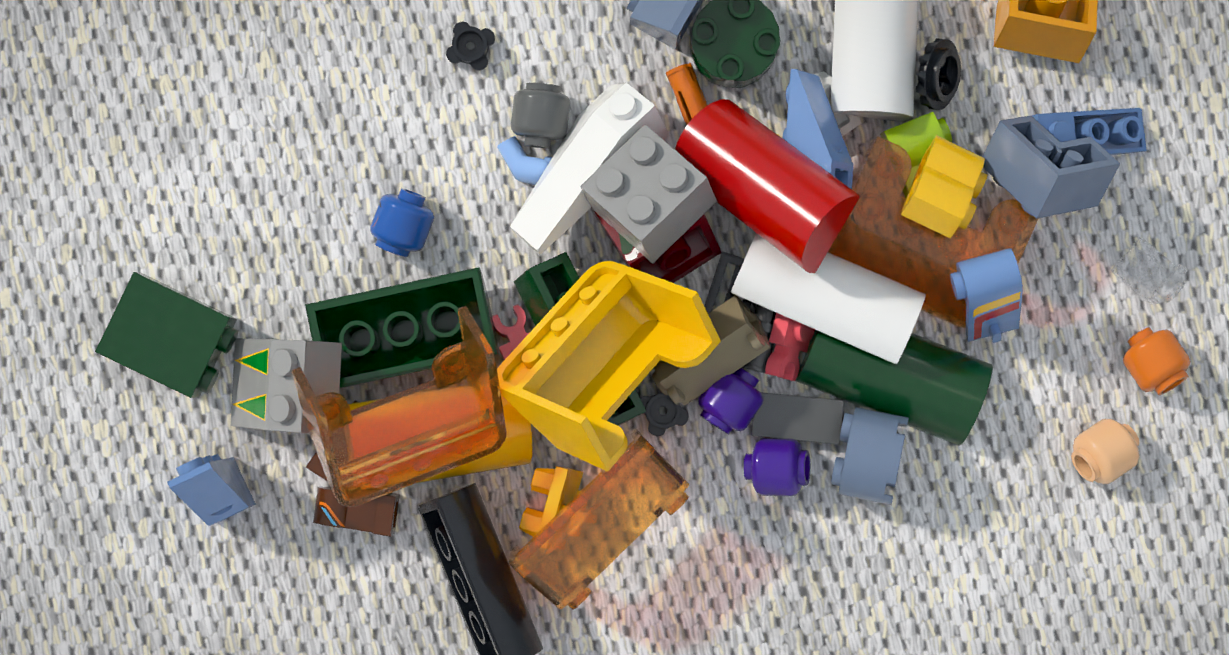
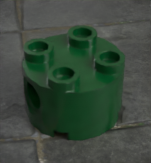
[690,0,780,88]

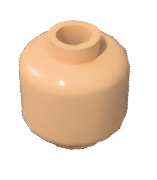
[1071,419,1139,484]

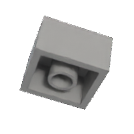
[580,124,717,264]

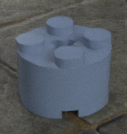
[831,407,909,505]

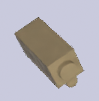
[652,295,771,406]

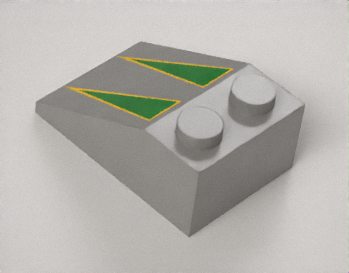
[230,338,342,433]

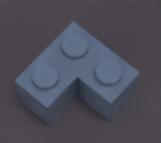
[983,115,1120,219]

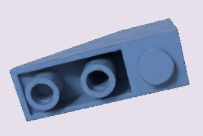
[782,69,854,189]
[1031,108,1147,155]
[167,454,256,526]

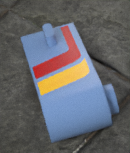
[950,248,1023,343]

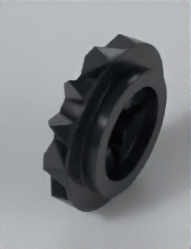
[915,38,961,110]

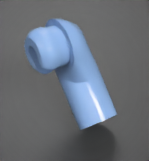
[497,136,552,185]

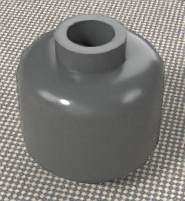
[511,83,570,148]

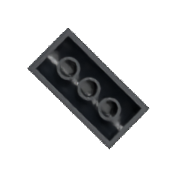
[418,483,543,655]

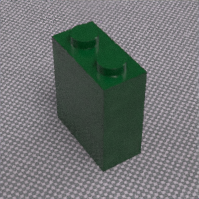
[95,272,238,398]

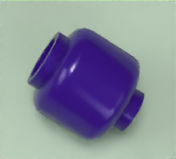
[698,368,764,435]
[744,438,811,496]

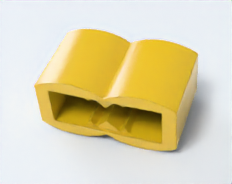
[901,135,988,239]

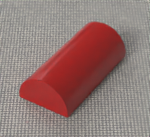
[675,99,861,273]

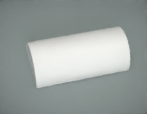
[831,0,919,122]
[731,233,926,364]

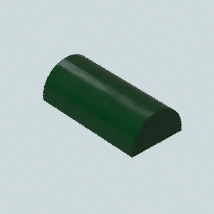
[305,267,499,389]
[795,330,993,446]

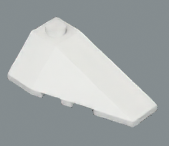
[510,83,669,255]

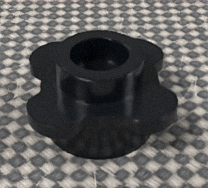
[446,21,495,71]
[640,391,689,436]

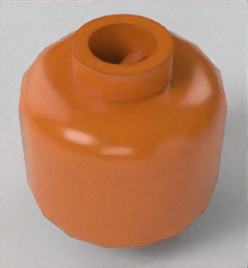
[1123,327,1191,395]

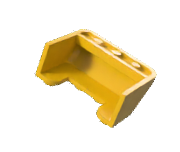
[494,261,721,472]

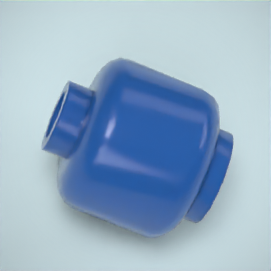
[370,188,434,257]

